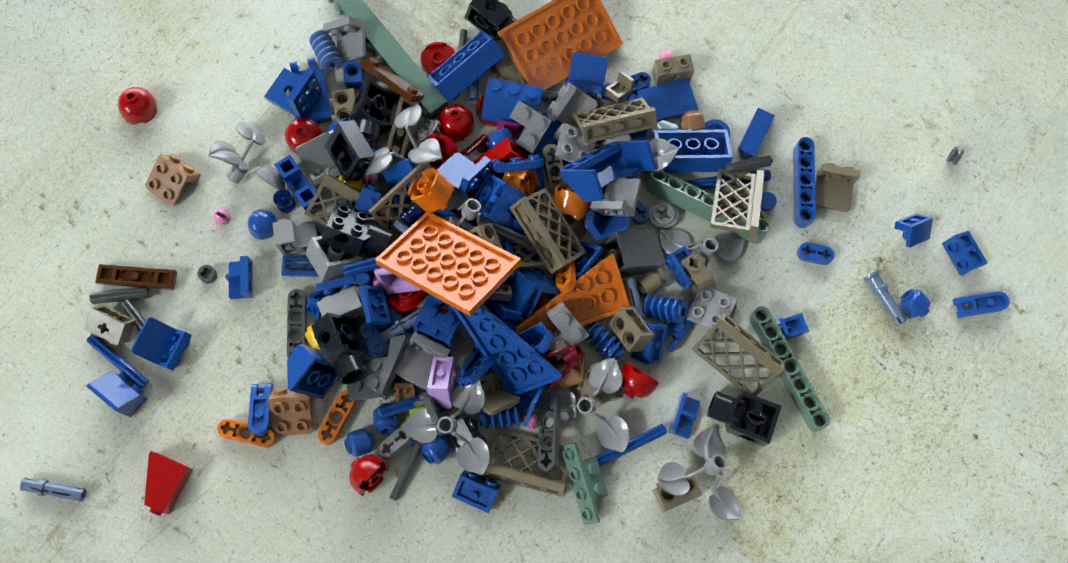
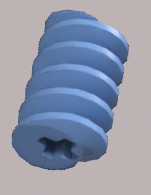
[309,29,343,70]

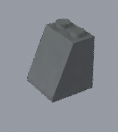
[599,229,665,278]

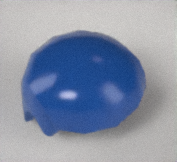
[486,128,514,150]
[248,209,277,240]

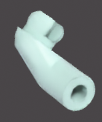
[651,120,678,134]

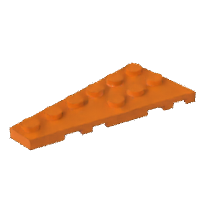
[516,253,631,334]

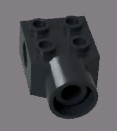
[464,0,517,40]
[350,79,400,148]
[320,202,393,257]
[311,313,368,385]
[707,391,782,446]

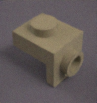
[604,71,635,103]

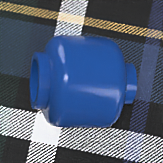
[900,289,931,318]
[373,403,400,434]
[344,428,376,457]
[421,435,451,465]

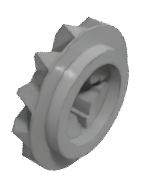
[416,118,441,142]
[649,200,678,229]

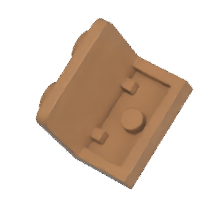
[145,154,201,206]
[268,387,313,436]

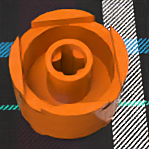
[408,168,455,213]
[501,169,538,199]
[553,185,591,220]

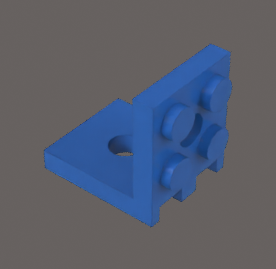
[264,68,322,118]
[472,172,535,235]
[413,294,461,357]

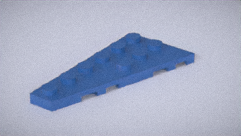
[451,304,562,396]

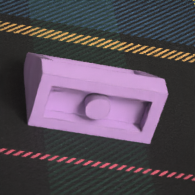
[374,268,421,294]
[427,357,457,409]

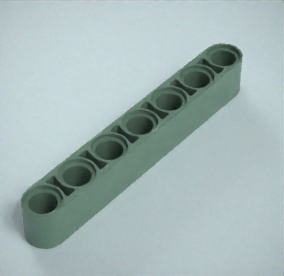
[645,170,769,244]
[749,306,830,432]

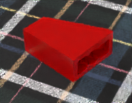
[473,138,530,179]
[144,451,193,516]

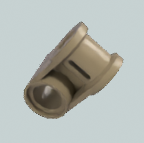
[680,254,715,293]

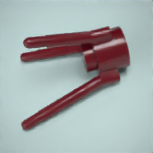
[460,134,489,155]
[541,344,583,390]

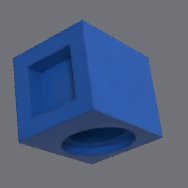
[343,60,364,90]

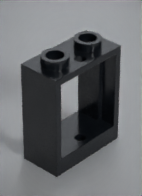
[325,120,375,182]

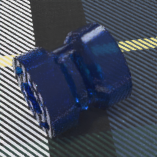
[273,189,296,213]
[399,202,425,227]

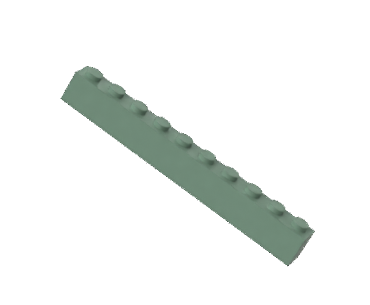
[327,0,448,119]

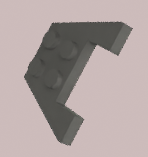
[347,335,410,401]

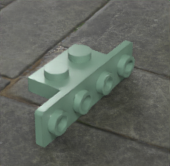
[561,442,608,525]

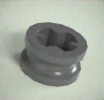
[946,146,964,165]
[197,265,217,284]

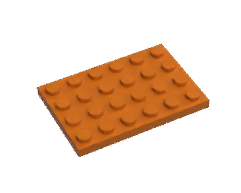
[497,0,623,91]
[375,211,521,317]

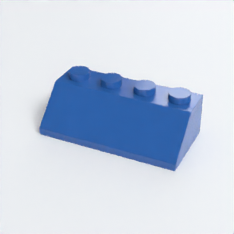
[427,30,505,102]
[654,129,733,173]

